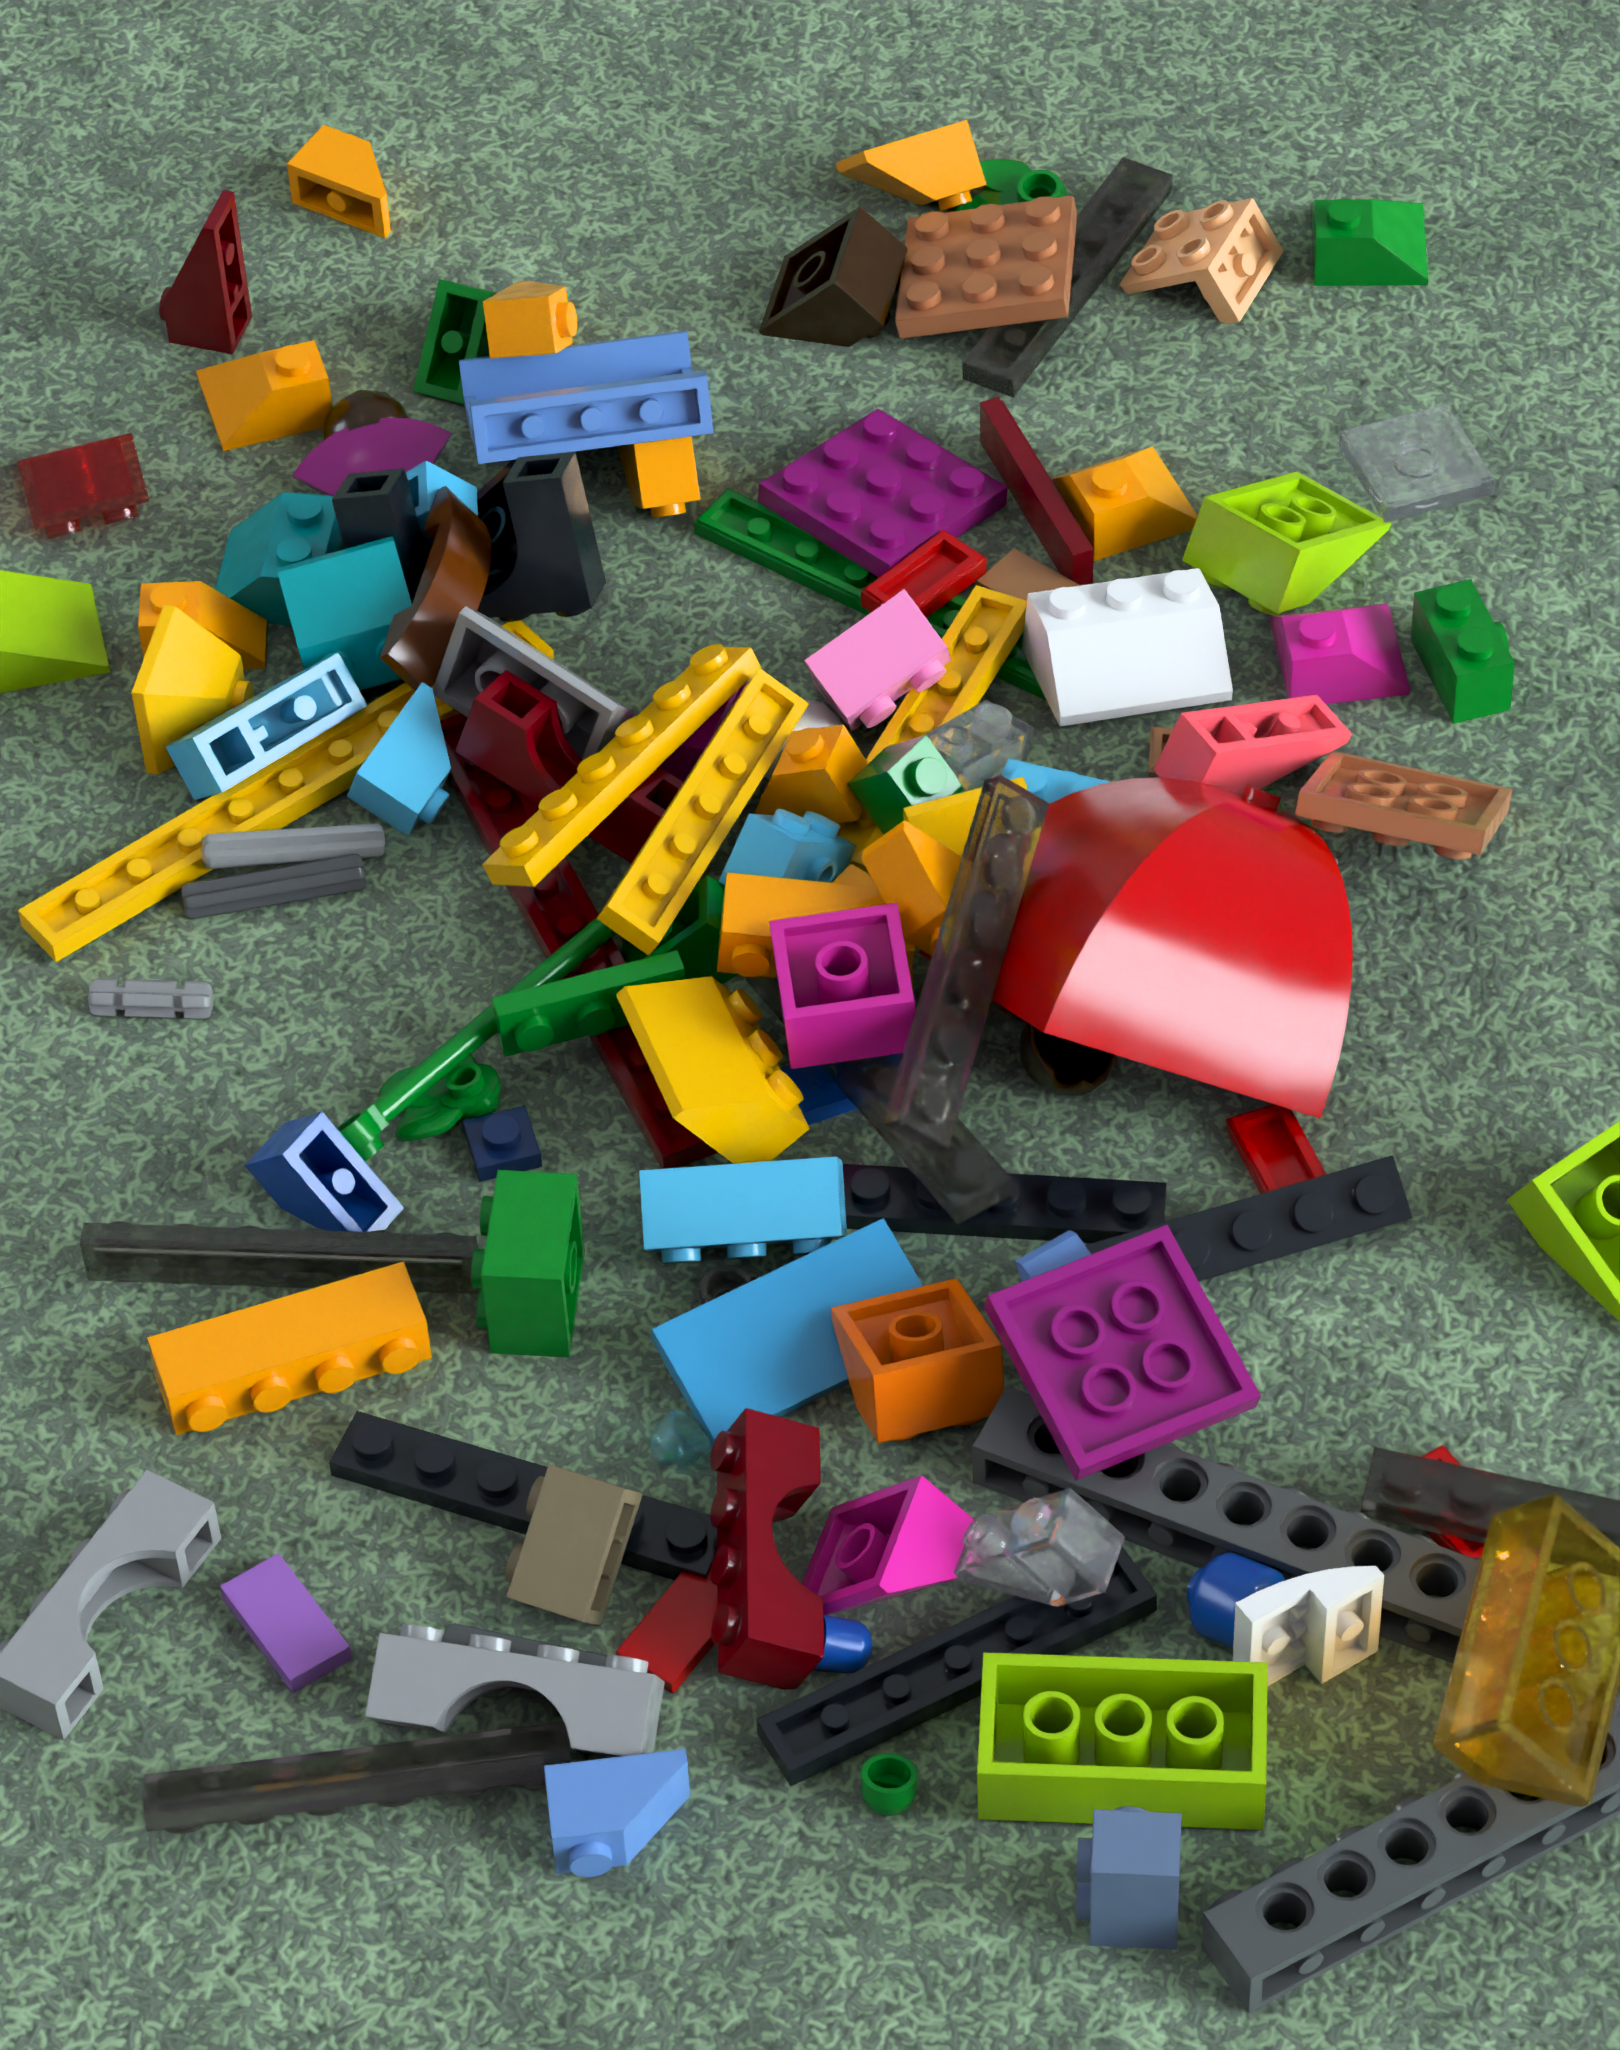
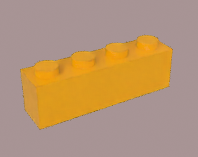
[147,1261,432,1435]

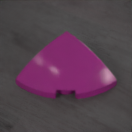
[292,418,452,496]

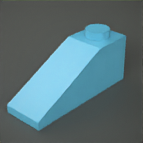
[165,652,367,800]

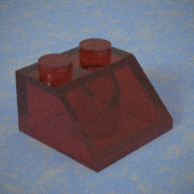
[10,433,149,539]

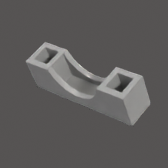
[0,1469,221,1740]
[365,1624,665,1758]

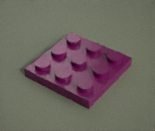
[758,409,1008,577]
[984,1225,1261,1481]

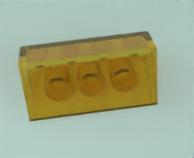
[1432,1493,1620,1807]

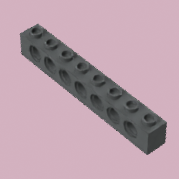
[972,1386,1516,1674]
[1202,1693,1620,2013]

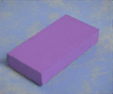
[220,1553,352,1693]

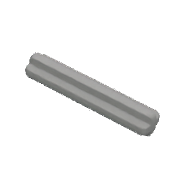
[201,823,385,869]

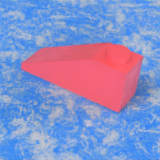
[1153,695,1352,795]

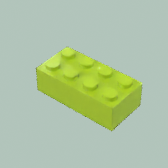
[977,1652,1268,1830]

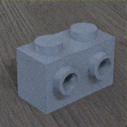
[1076,1806,1182,1950]

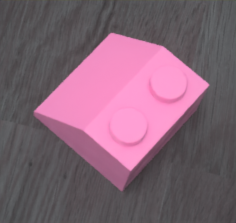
[804,589,951,731]

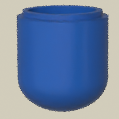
[813,1615,872,1673]

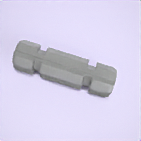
[88,978,214,1019]

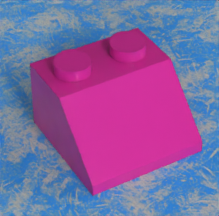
[769,903,920,1069]

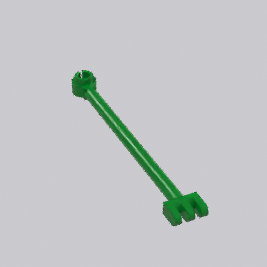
[337,918,617,1161]

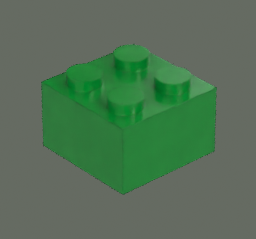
[471,1170,585,1358]

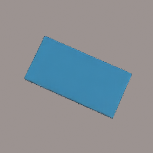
[650,1218,923,1446]

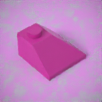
[1269,603,1410,704]
[802,1475,978,1615]

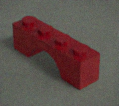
[456,670,684,864]
[710,1408,824,1690]

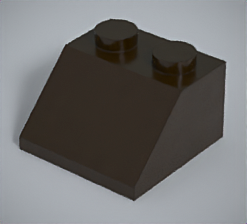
[759,206,908,347]

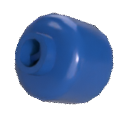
[1186,1552,1285,1648]

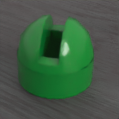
[860,1753,918,1817]

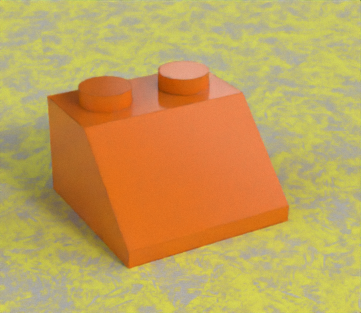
[831,1278,1005,1443]

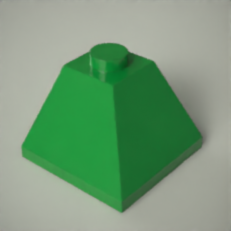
[1310,199,1428,286]

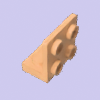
[1120,198,1284,324]

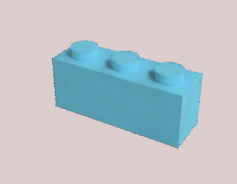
[639,1157,847,1264]

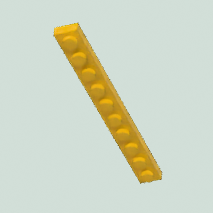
[18,620,554,962]

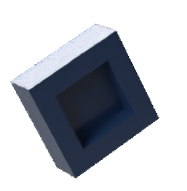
[463,1105,542,1182]

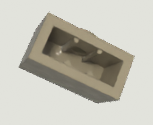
[505,1464,643,1626]

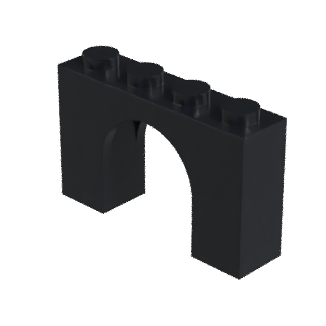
[332,452,606,622]

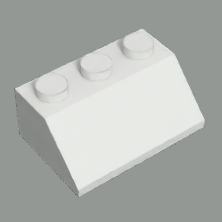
[1022,568,1233,727]

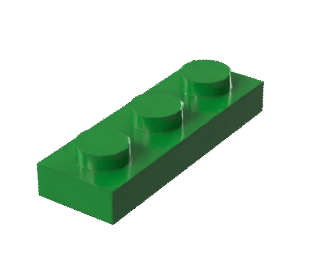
[492,950,685,1057]

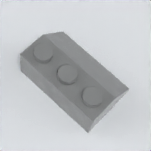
[433,606,635,760]

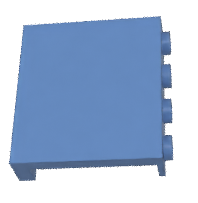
[459,330,714,464]

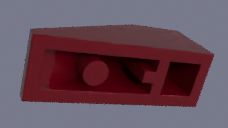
[159,190,252,355]

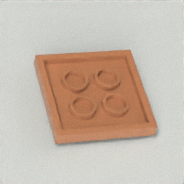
[895,195,1077,339]
[1295,751,1513,859]

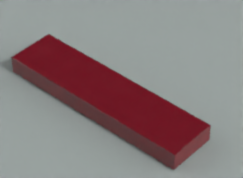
[980,397,1094,585]

